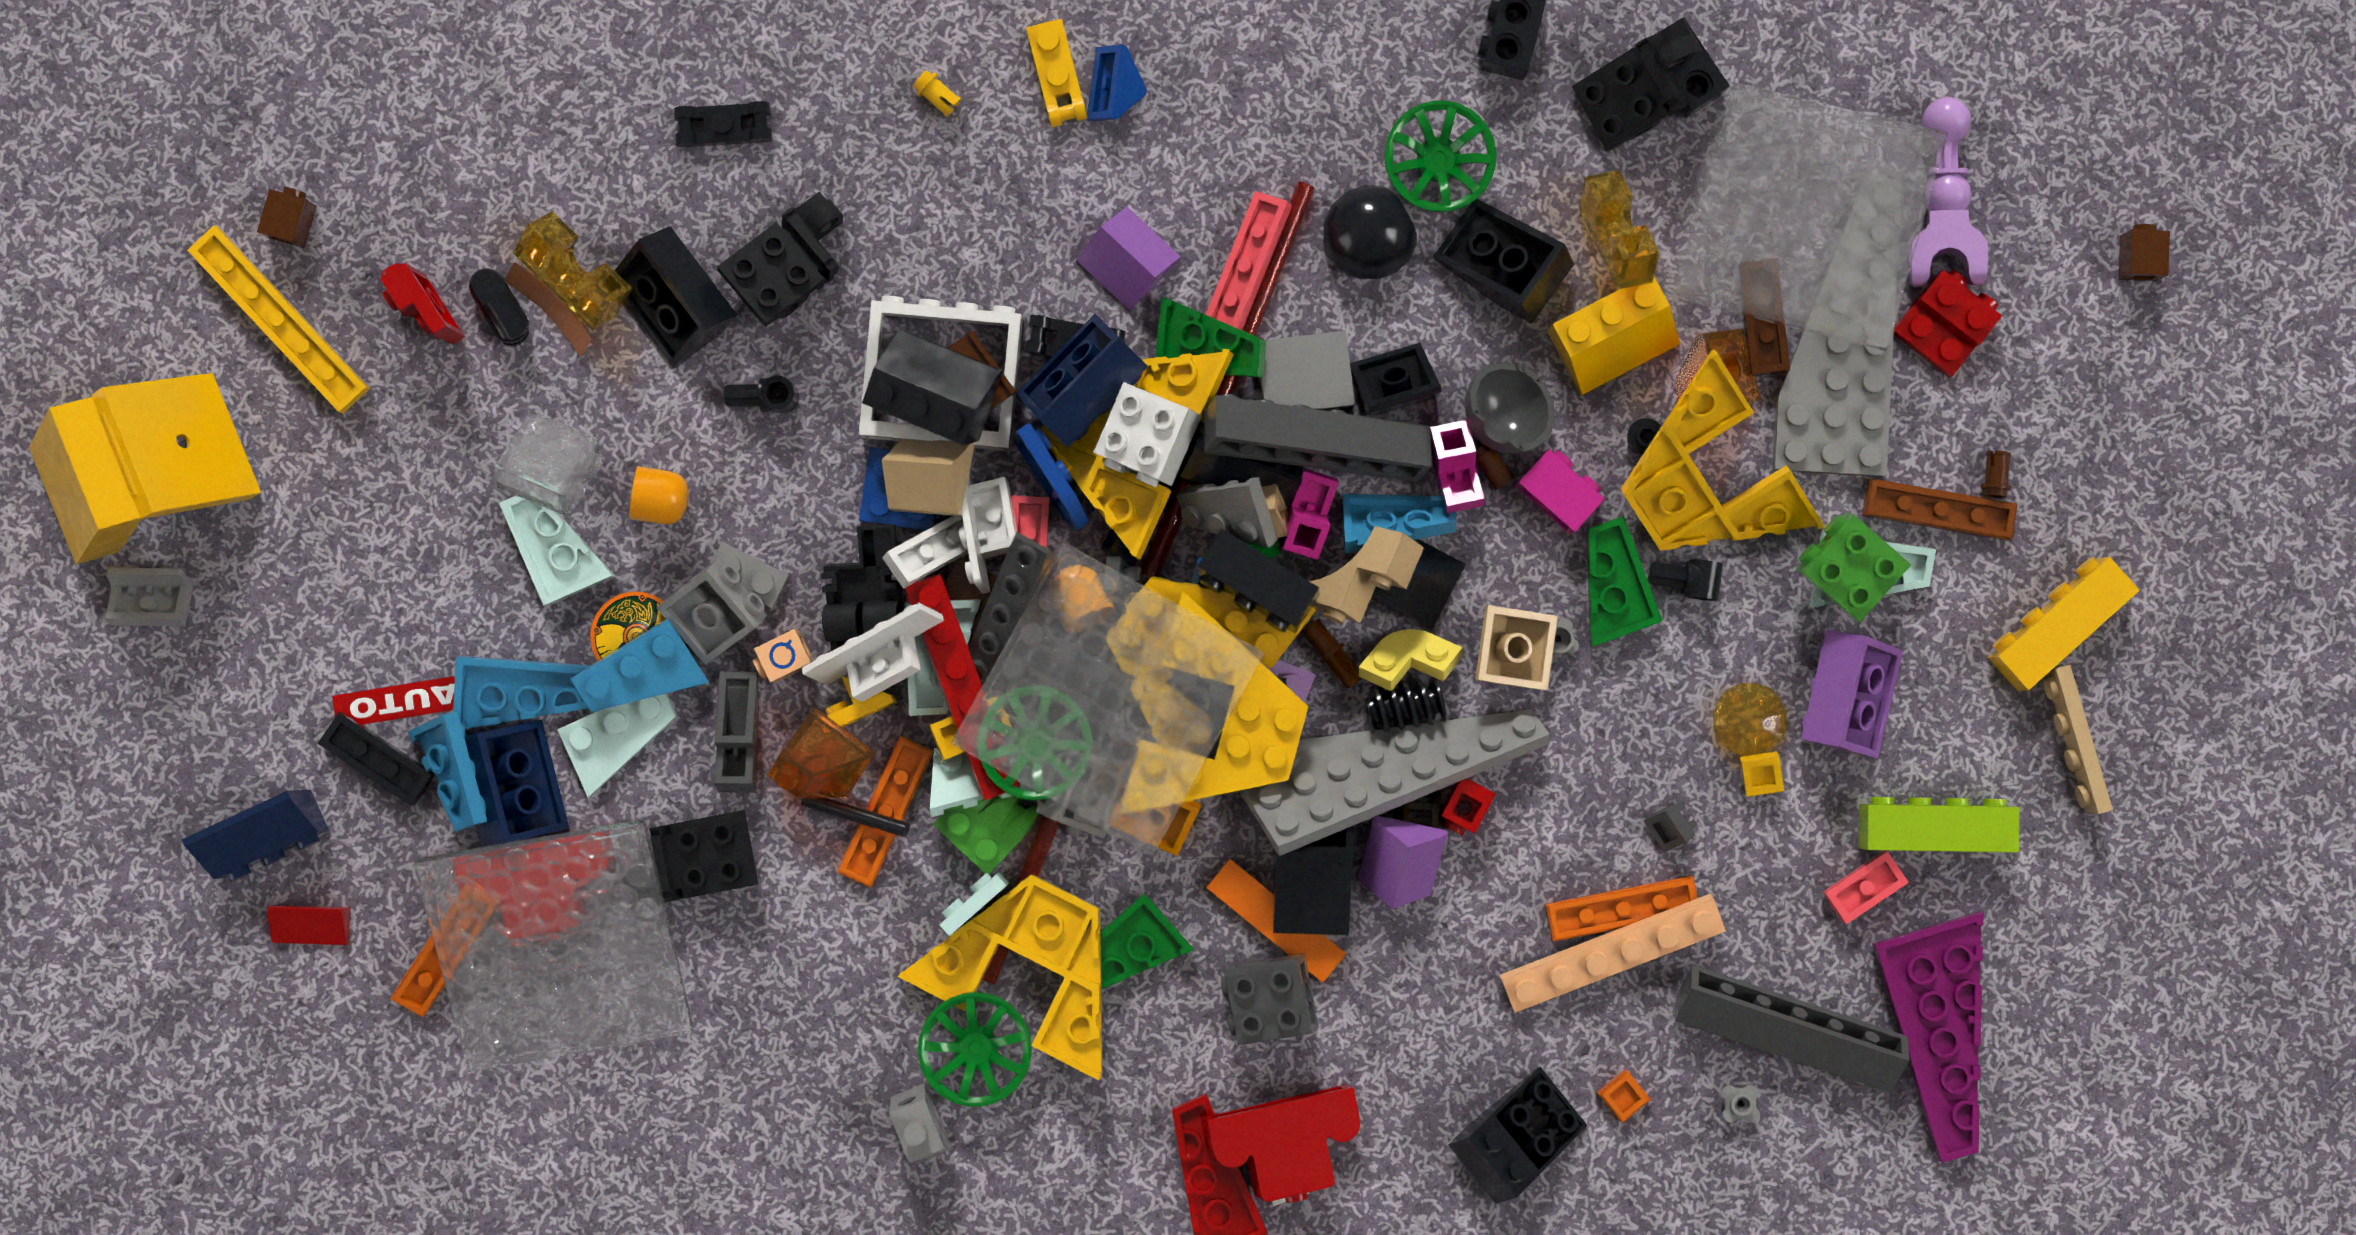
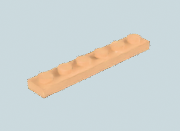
[1500,894,1726,1013]

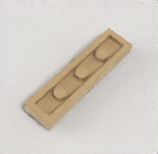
[2043,665,2113,814]

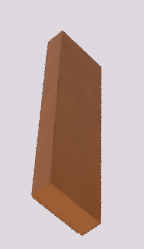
[1862,478,2018,541]

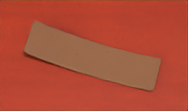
[505,262,591,357]

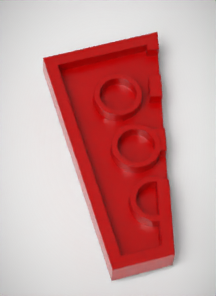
[1172,1093,1268,1235]

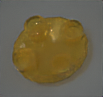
[1713,683,1787,756]

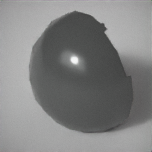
[1464,362,1555,454]

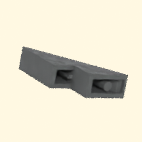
[968,532,1058,688]

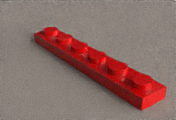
[904,574,1021,801]

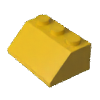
[1547,272,1680,396]

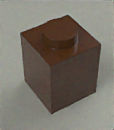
[257,187,317,248]
[2118,224,2170,282]

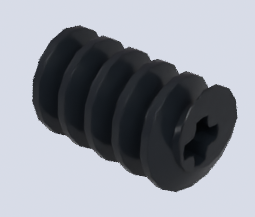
[1365,677,1446,734]

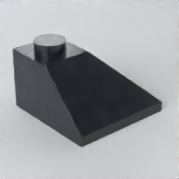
[1371,539,1466,630]

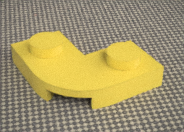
[1359,629,1463,691]

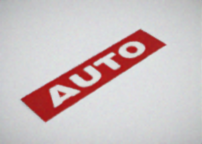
[332,676,455,725]

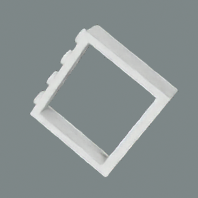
[859,295,1023,452]

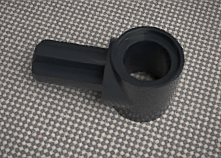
[724,375,799,413]
[1648,559,1723,601]

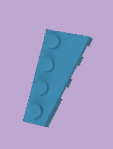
[453,656,591,729]

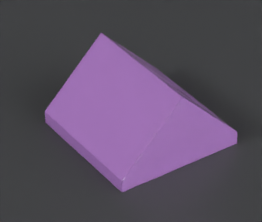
[1076,207,1181,311]
[1357,815,1448,909]

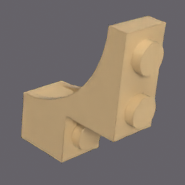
[1309,526,1424,624]

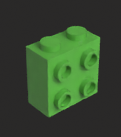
[1796,512,1911,622]

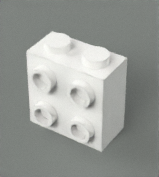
[1094,382,1201,487]

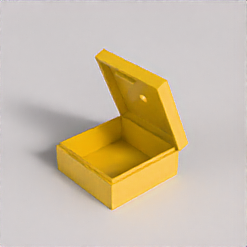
[29,373,262,564]

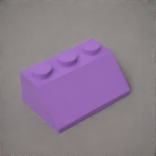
[1801,630,1903,759]

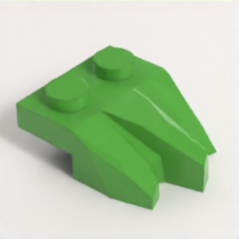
[933,796,1040,874]

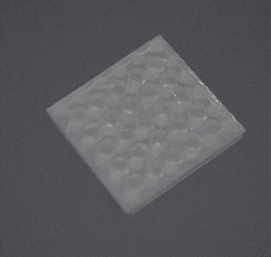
[1665,81,1948,351]
[951,542,1265,856]
[414,819,694,1072]

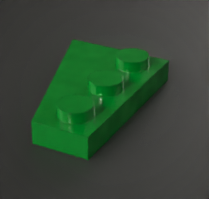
[1155,296,1267,378]
[1586,516,1662,647]
[1101,892,1194,990]

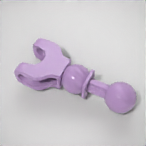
[1908,97,1988,287]

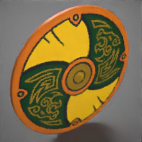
[590,591,681,662]

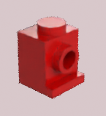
[1439,778,1496,836]

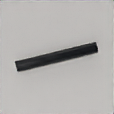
[801,792,910,837]

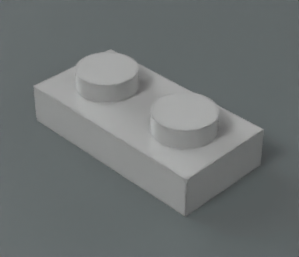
[711,542,790,609]

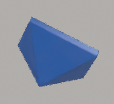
[1086,44,1147,122]

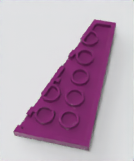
[1872,911,1984,1163]

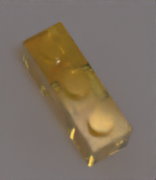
[1578,170,1660,290]
[513,211,632,331]

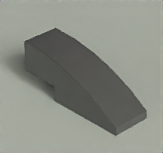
[714,671,759,793]

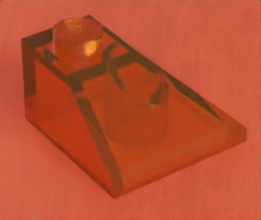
[1675,329,1761,404]
[767,708,876,798]

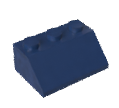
[1016,314,1148,447]
[465,720,569,851]
[182,789,329,882]

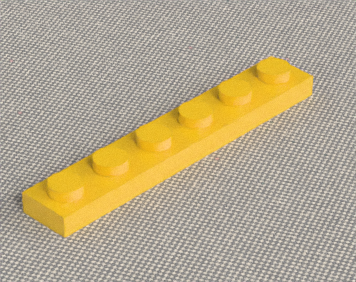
[187,225,370,414]

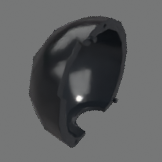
[1323,185,1417,279]

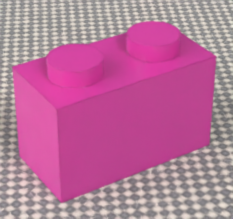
[1514,449,1605,535]

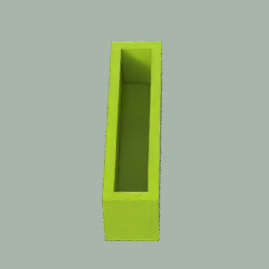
[1859,797,2019,852]

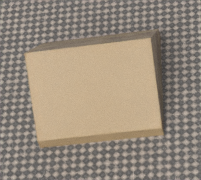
[882,439,975,516]
[1475,605,1558,691]

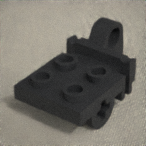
[1572,17,1703,151]
[717,191,843,327]
[821,524,904,651]
[621,810,758,908]

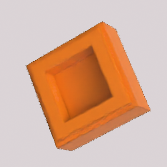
[1596,1069,1651,1123]

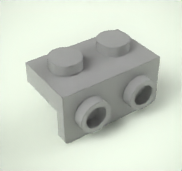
[105,565,193,626]

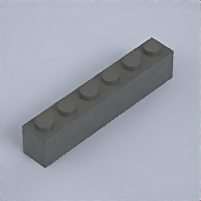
[1204,394,1432,482]
[1675,964,1909,1093]

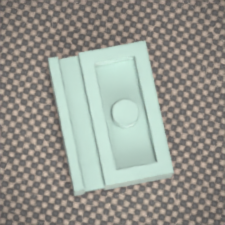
[940,872,1010,936]

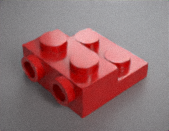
[380,262,465,345]
[1894,270,2003,378]

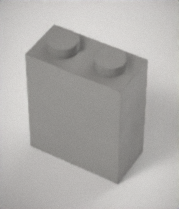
[1254,330,1355,411]

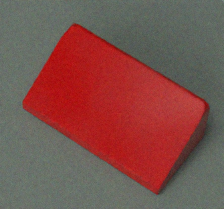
[267,905,350,945]

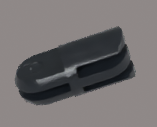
[469,268,529,347]

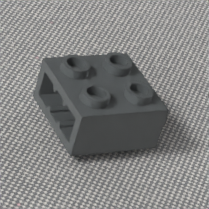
[1221,953,1319,1045]

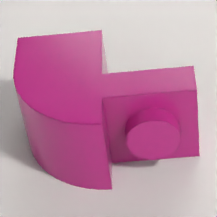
[1430,420,1484,514]
[1279,468,1339,560]

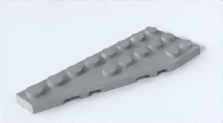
[1772,178,1901,477]
[1239,709,1550,856]

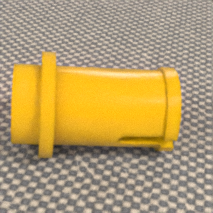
[913,70,962,117]

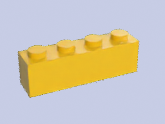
[1988,556,2140,691]

